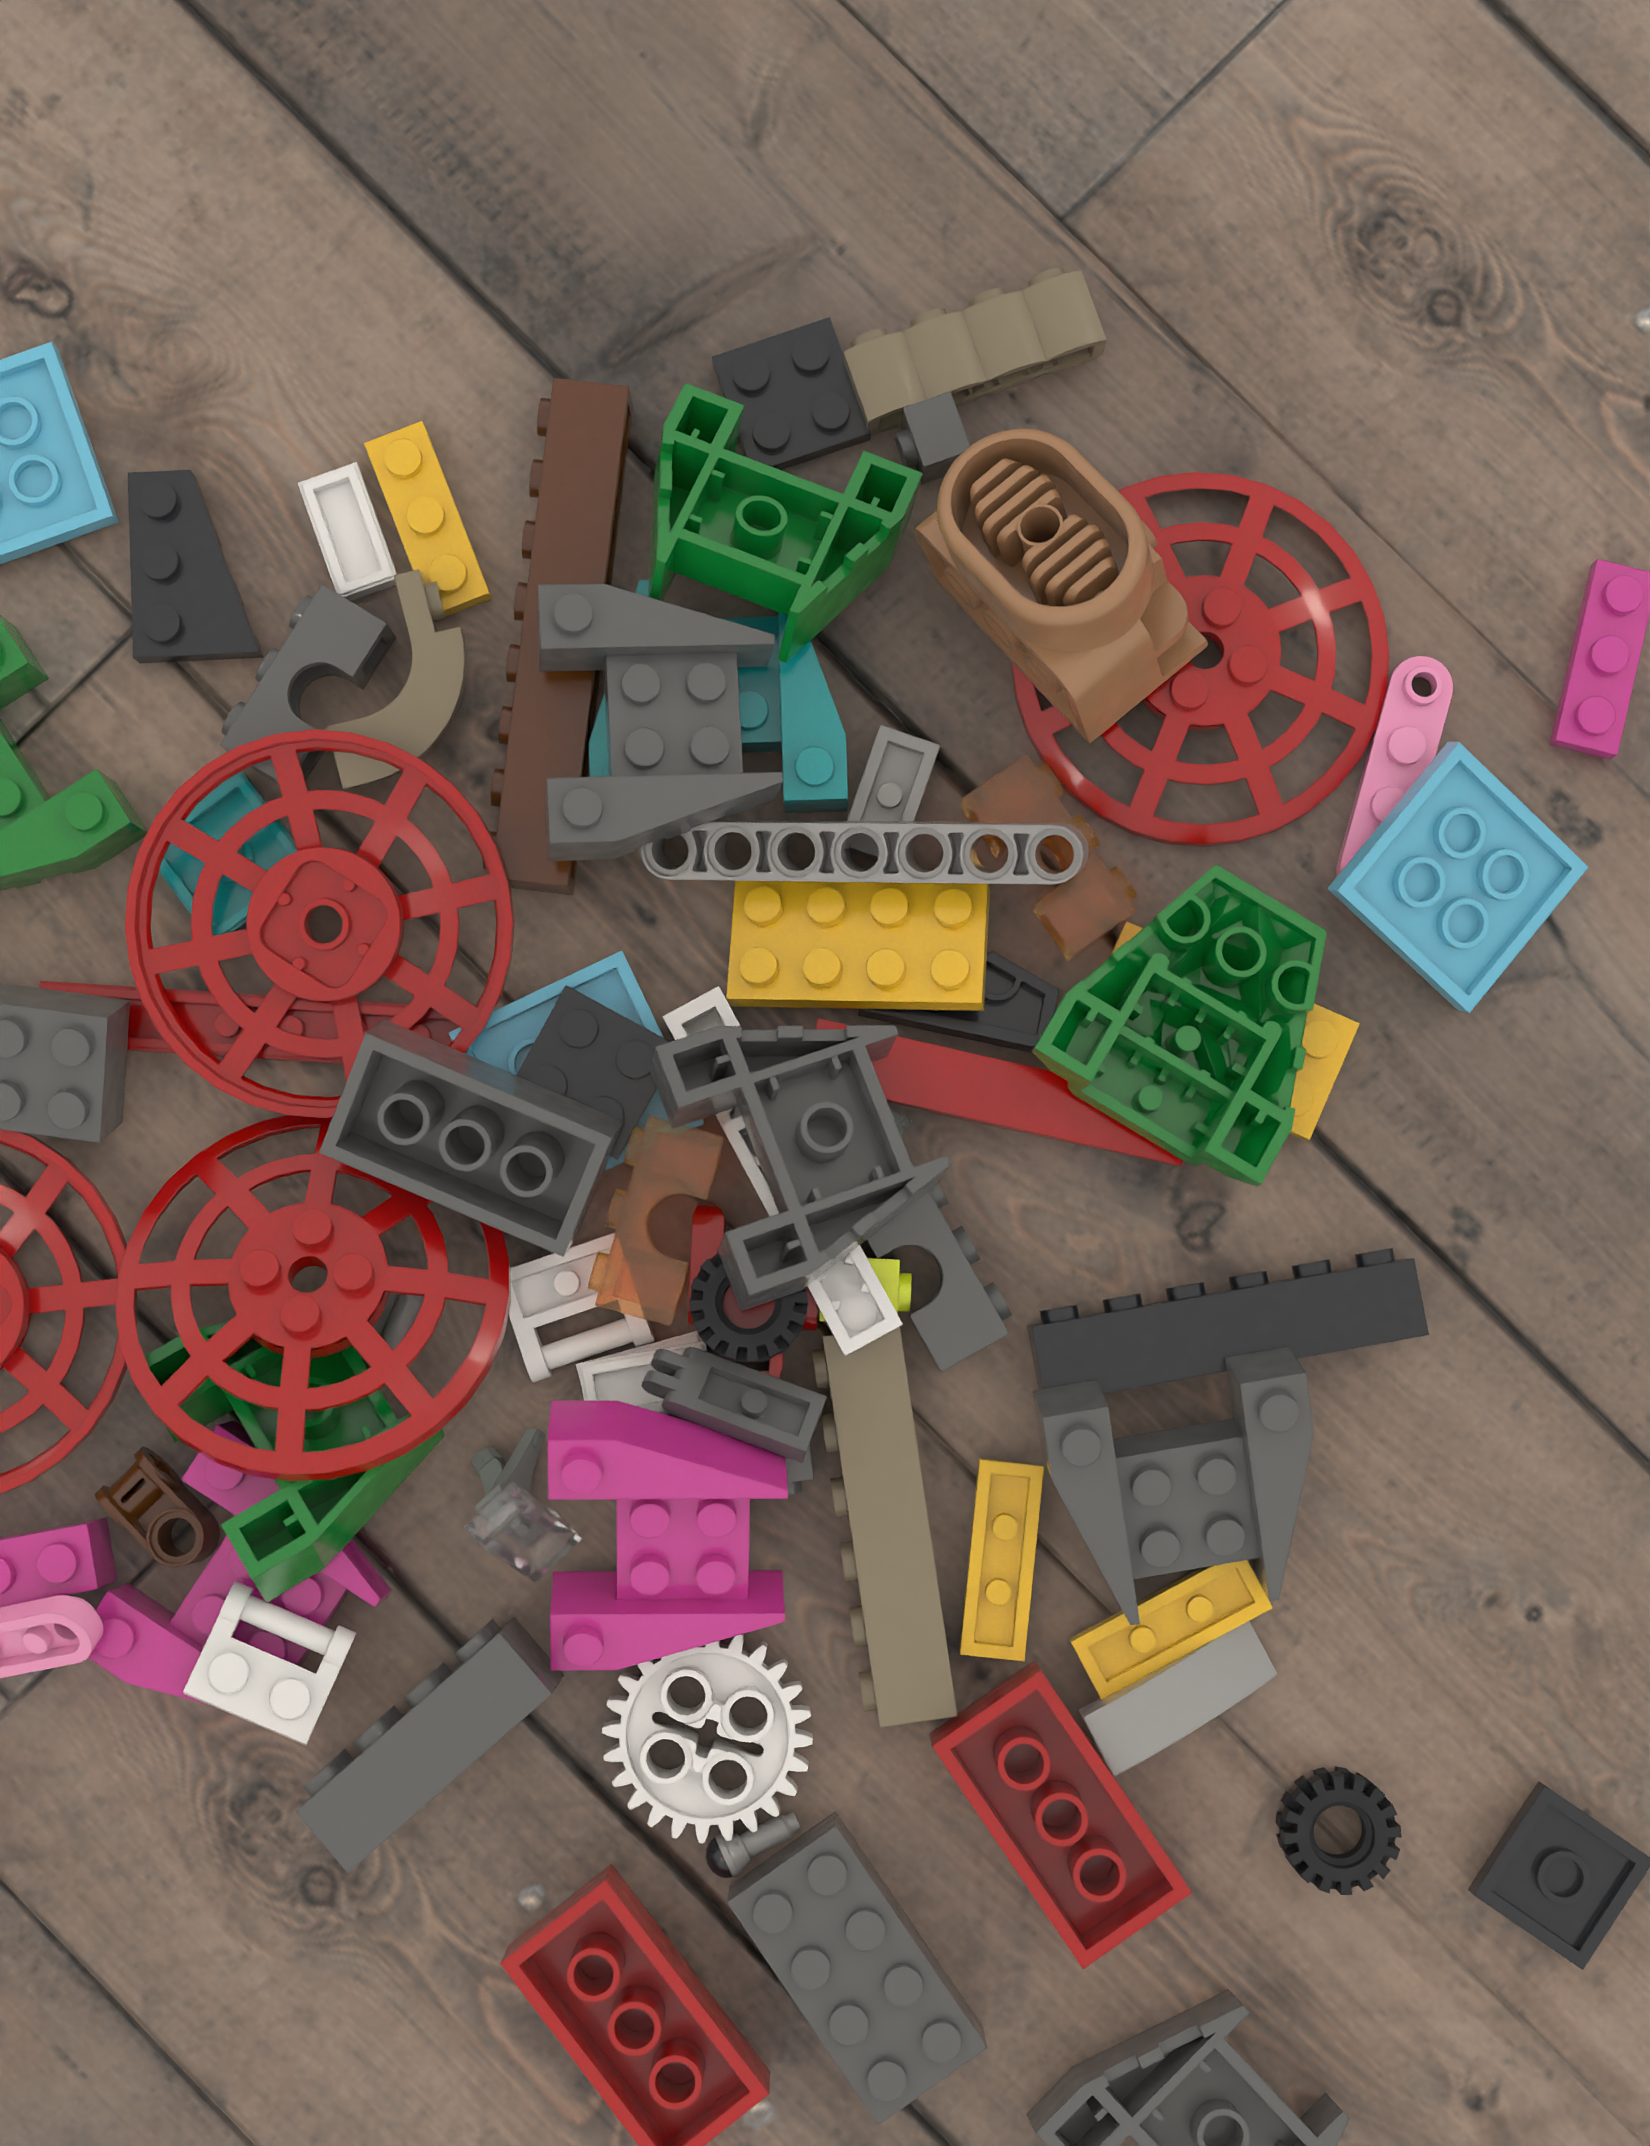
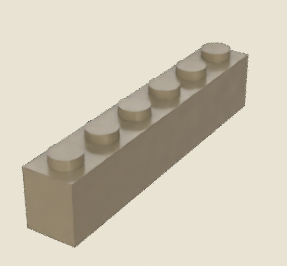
[812,1327,957,1728]

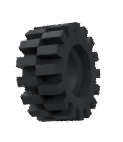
[689,1251,808,1364]
[1275,1767,1402,1895]

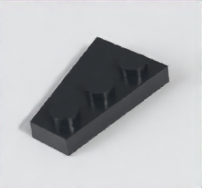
[128,470,264,663]
[858,951,1059,1053]

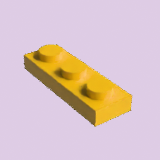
[364,421,492,617]
[959,1458,1044,1662]
[1069,1560,1273,1700]

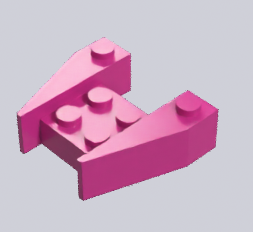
[548,1401,788,1671]
[88,1421,392,1705]

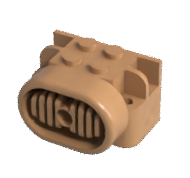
[913,429,1208,744]

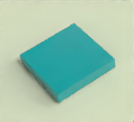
[139,771,297,936]

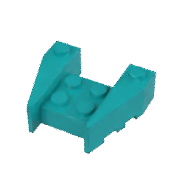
[589,579,848,813]

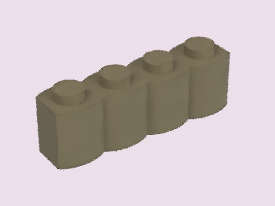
[843,268,1107,435]

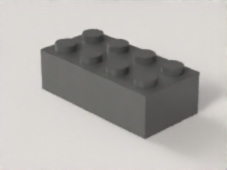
[0,983,130,1143]
[319,1019,624,1257]
[296,1617,564,1873]
[727,1811,987,2125]

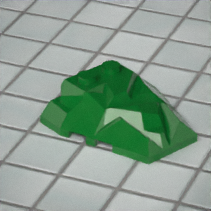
[1032,864,1327,1187]

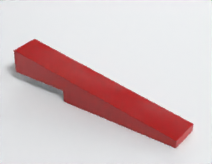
[816,1018,1183,1167]

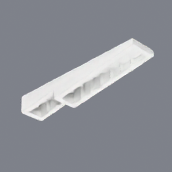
[662,986,903,1356]

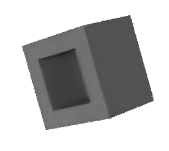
[894,391,970,484]

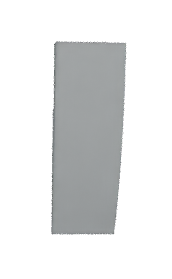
[1078,1621,1278,1777]

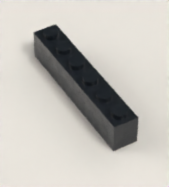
[1027,1248,1429,1394]

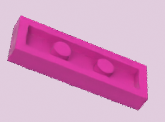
[1549,559,1650,759]

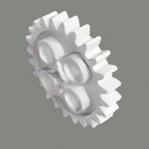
[602,1634,813,1843]

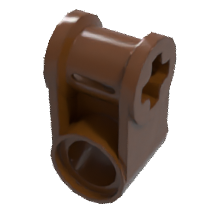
[95,1446,220,1567]

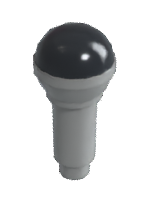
[705,1812,801,1878]

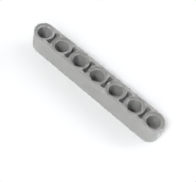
[640,820,1089,884]

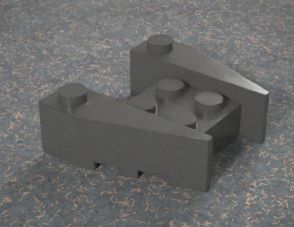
[536,584,783,861]
[650,1025,951,1311]
[1033,1347,1314,1625]
[1027,1989,1350,2146]

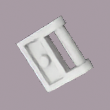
[509,1232,655,1383]
[183,1581,356,1746]

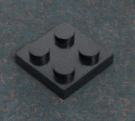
[712,317,871,470]
[516,985,670,1160]
[1468,1781,1650,1970]

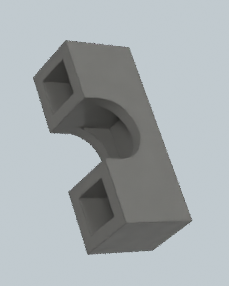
[220,584,396,785]
[866,1164,1012,1372]

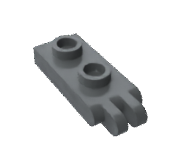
[641,1347,827,1463]

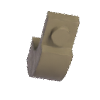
[326,569,467,789]

